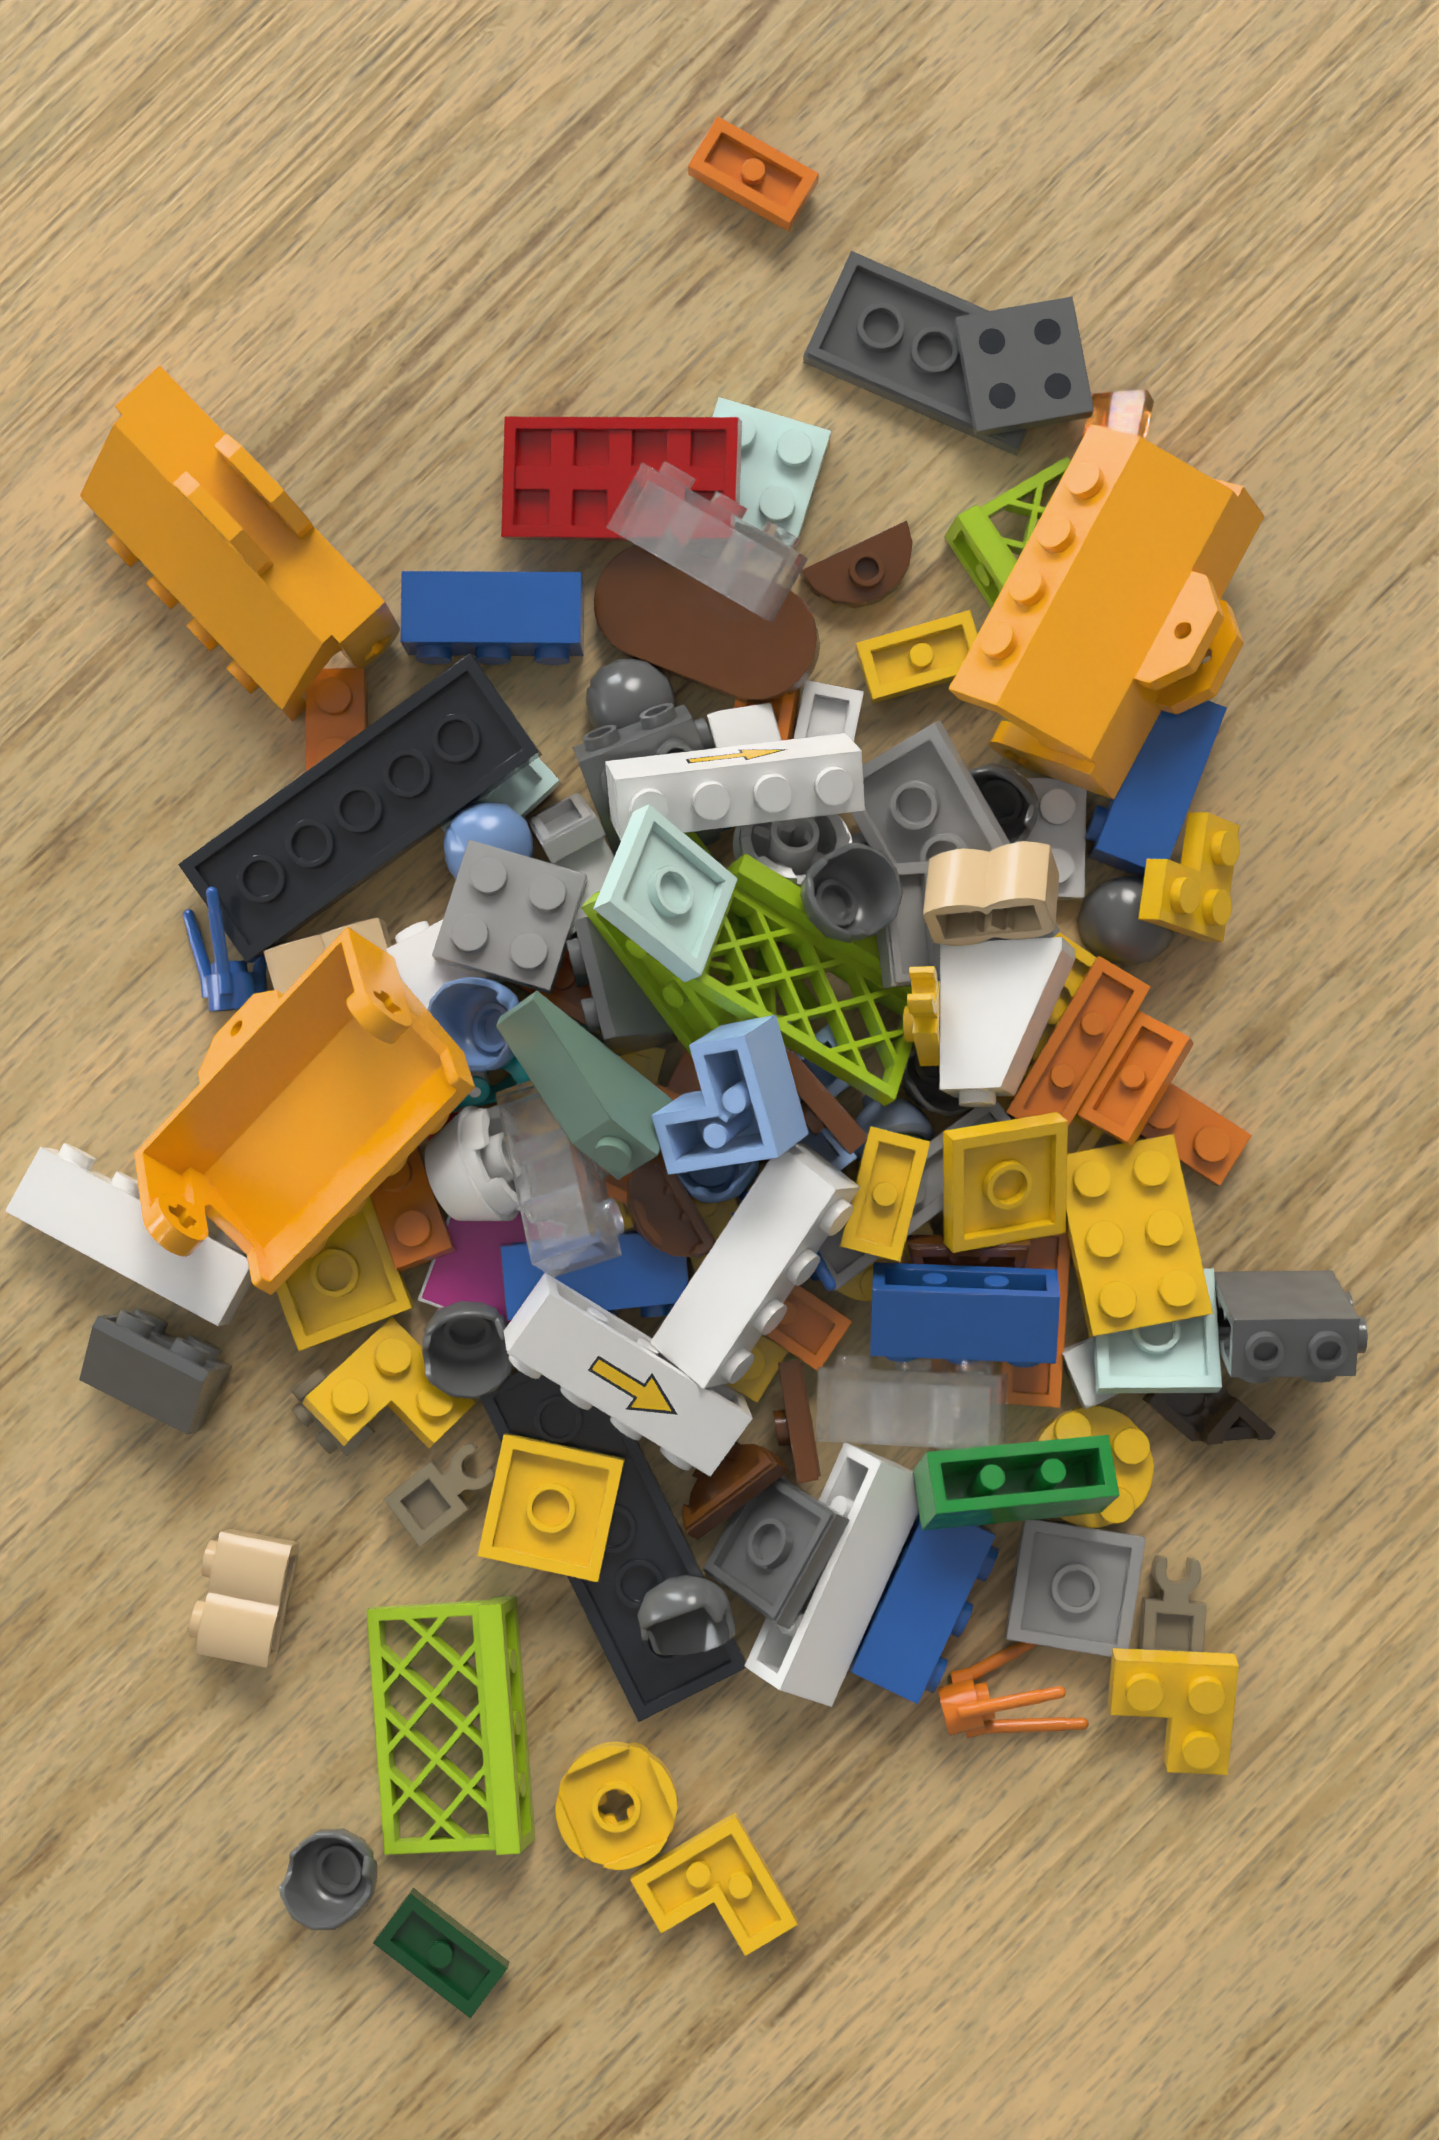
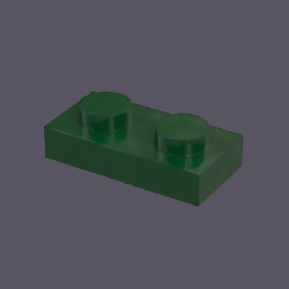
[373,1888,510,2019]

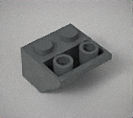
[566,917,677,1056]
[79,1308,232,1435]

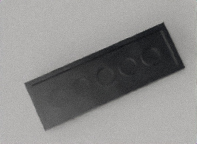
[178,653,542,963]
[479,1371,747,1722]

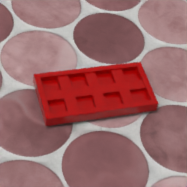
[501,416,742,542]

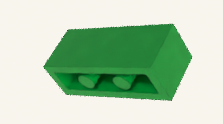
[913,1435,1120,1531]

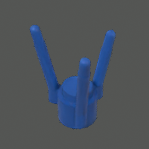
[183,887,268,1012]

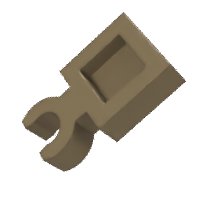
[383,1442,496,1547]
[1138,1555,1207,1652]

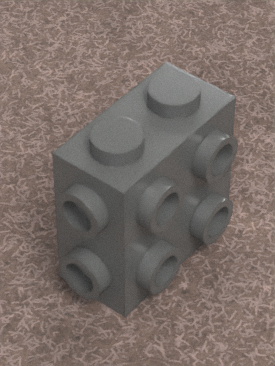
[572,703,732,857]
[1214,1270,1368,1383]

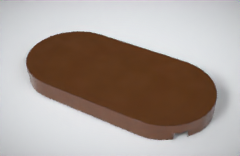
[594,541,820,704]

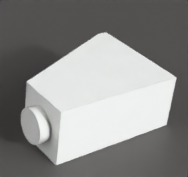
[940,937,1075,1107]

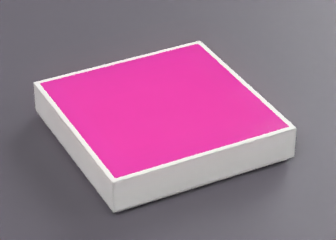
[418,1209,573,1324]

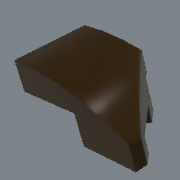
[1142,1388,1276,1445]

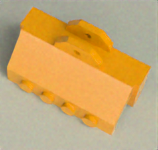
[80,365,400,722]
[949,424,1265,800]
[134,926,475,1295]

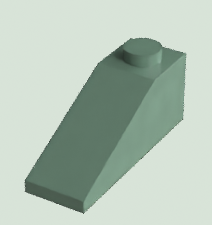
[496,991,673,1180]

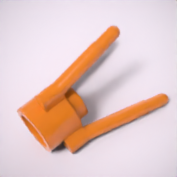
[938,1642,1089,1738]

